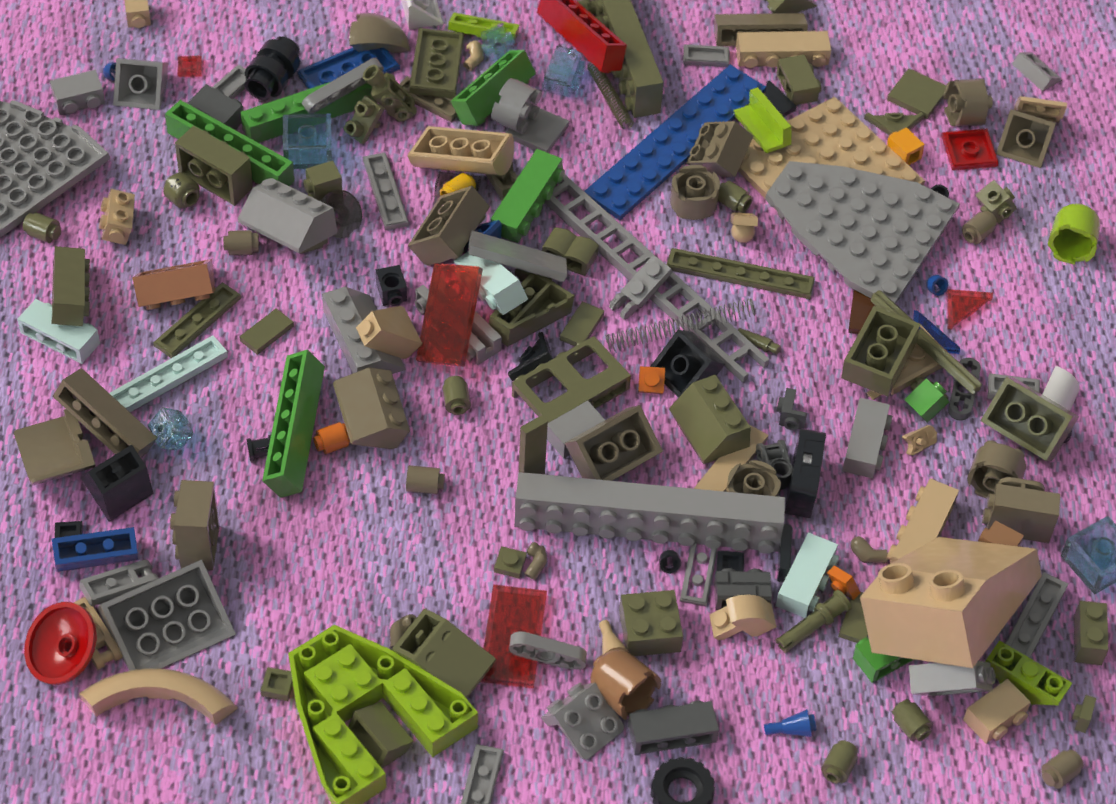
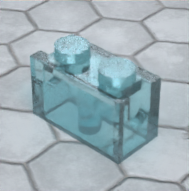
[543,46,586,98]

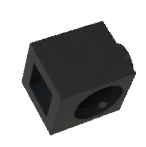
[376,265,407,306]

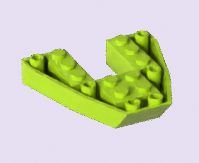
[288,625,478,804]

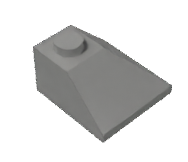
[113,58,168,110]

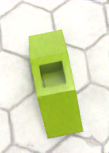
[985,640,1072,705]

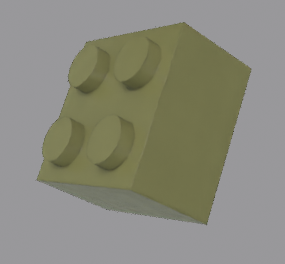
[619,590,683,656]

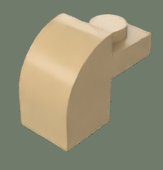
[709,595,777,640]

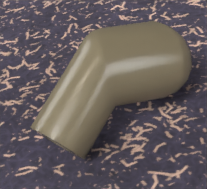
[851,536,888,563]
[524,542,547,581]

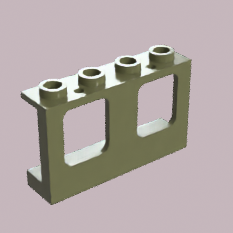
[512,336,631,423]

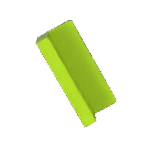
[734,87,792,153]

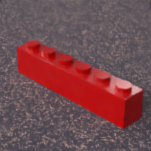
[537,0,627,73]

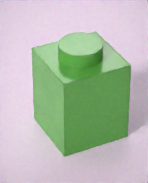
[904,378,949,422]

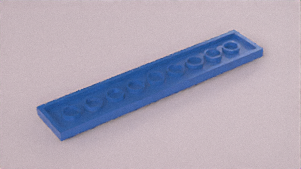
[584,64,766,220]

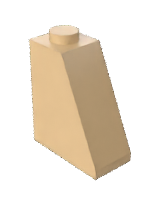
[356,306,422,359]

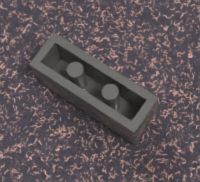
[628,701,719,755]

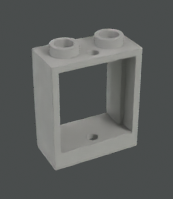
[909,661,995,696]

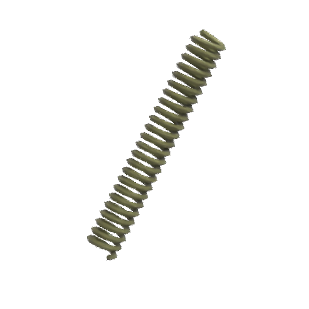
[587,62,634,129]

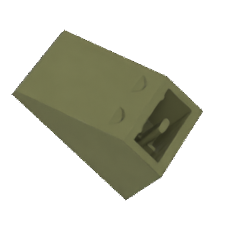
[392,608,496,699]

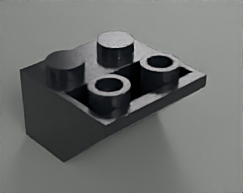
[80,445,154,522]

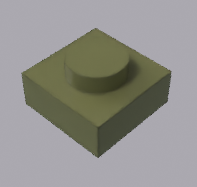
[494,546,527,579]
[260,667,293,701]
[1072,695,1096,733]

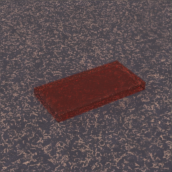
[416,263,483,367]
[480,584,547,688]

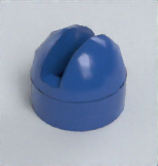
[103,62,116,81]
[926,275,948,296]

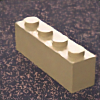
[736,31,831,68]
[886,478,959,565]

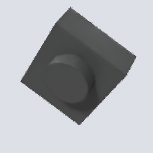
[776,388,807,430]

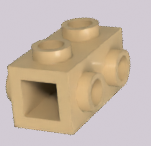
[99,189,135,245]

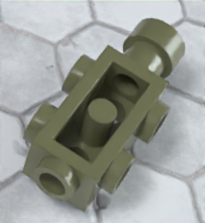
[363,65,417,122]

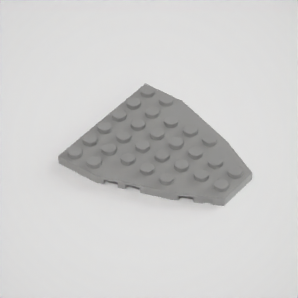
[0,100,111,238]
[765,161,960,304]

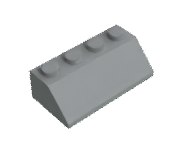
[238,178,337,253]
[322,287,406,374]

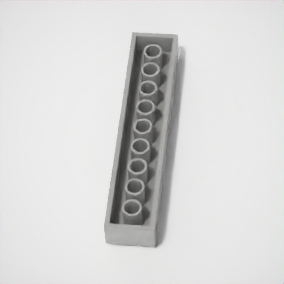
[514,472,785,554]

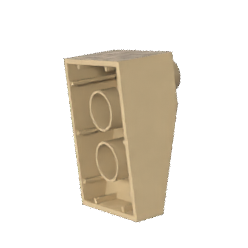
[860,537,1042,668]

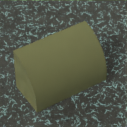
[348,701,414,768]

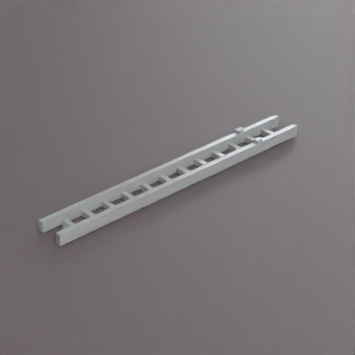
[544,174,769,382]

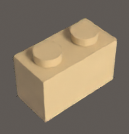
[963,679,1031,743]

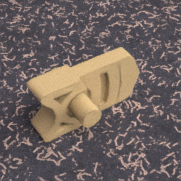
[902,425,937,455]

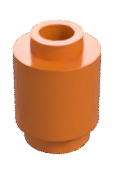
[313,422,350,455]

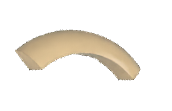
[79,668,238,725]

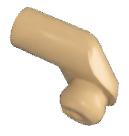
[463,41,484,71]

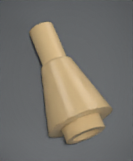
[599,620,629,655]

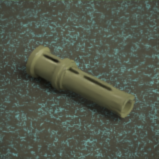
[775,590,852,653]

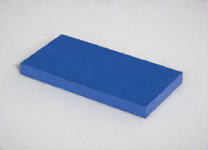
[297,47,400,89]

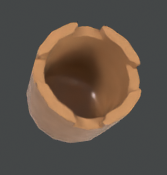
[590,650,661,720]

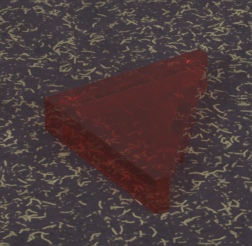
[946,289,993,329]

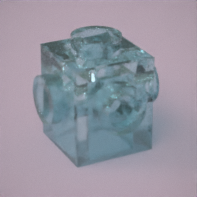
[481,23,516,61]
[147,407,194,450]

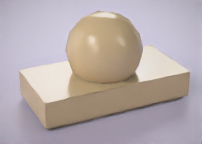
[731,212,758,243]

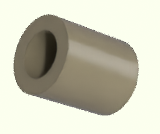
[406,465,445,494]

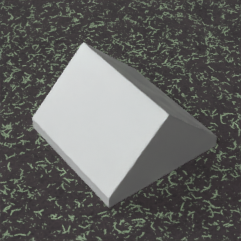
[401,0,443,29]

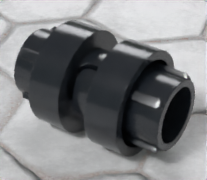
[245,36,300,100]

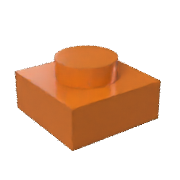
[638,366,665,394]
[827,565,860,600]

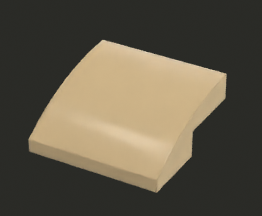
[1013,96,1067,122]

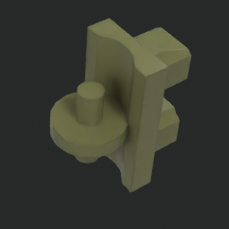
[343,95,385,144]

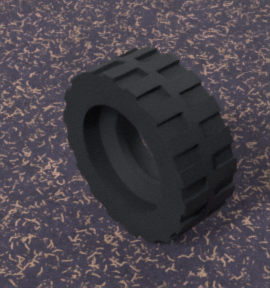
[651,757,715,804]

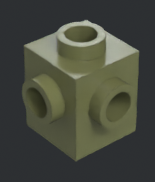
[975,180,1017,224]

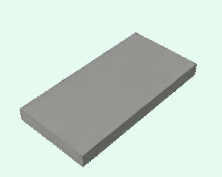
[469,230,567,282]

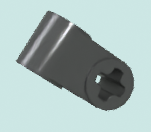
[756,440,793,490]

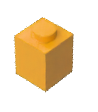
[887,127,925,165]

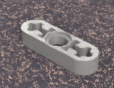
[509,632,587,670]

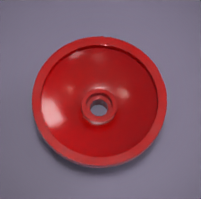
[24,602,97,685]

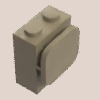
[982,477,1060,543]

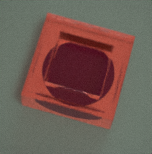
[178,56,202,77]

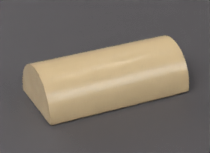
[408,126,514,176]

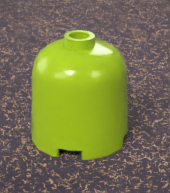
[1048,203,1100,264]

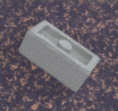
[1012,52,1062,91]

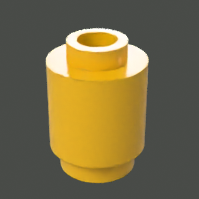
[440,173,476,196]

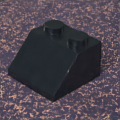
[650,329,726,397]

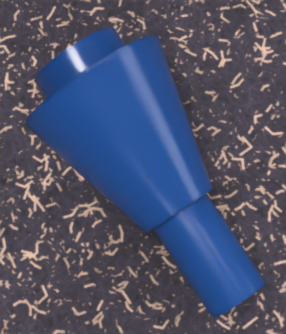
[764,709,817,737]

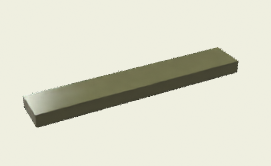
[667,248,815,299]

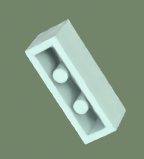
[17,299,100,364]
[776,532,840,618]

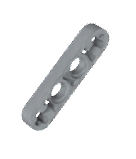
[302,58,384,114]

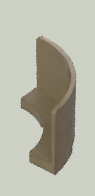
[14,409,95,486]

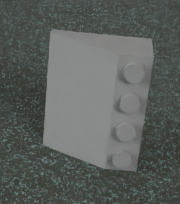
[97,560,236,671]

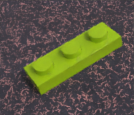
[448,13,520,43]

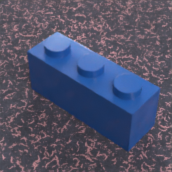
[52,527,138,572]

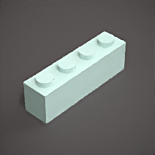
[454,251,528,315]

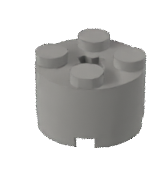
[491,78,542,134]

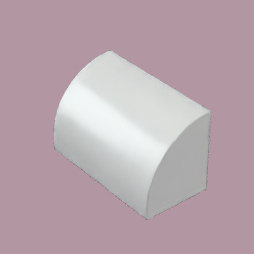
[1042,366,1080,411]

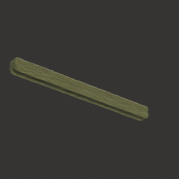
[871,290,982,394]

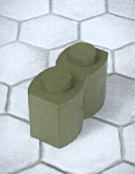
[542,227,599,276]

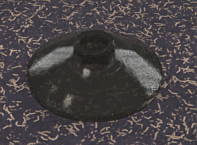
[321,190,362,238]

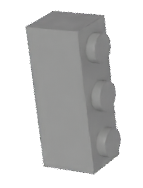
[842,398,893,478]

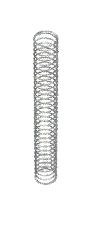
[605,298,755,352]

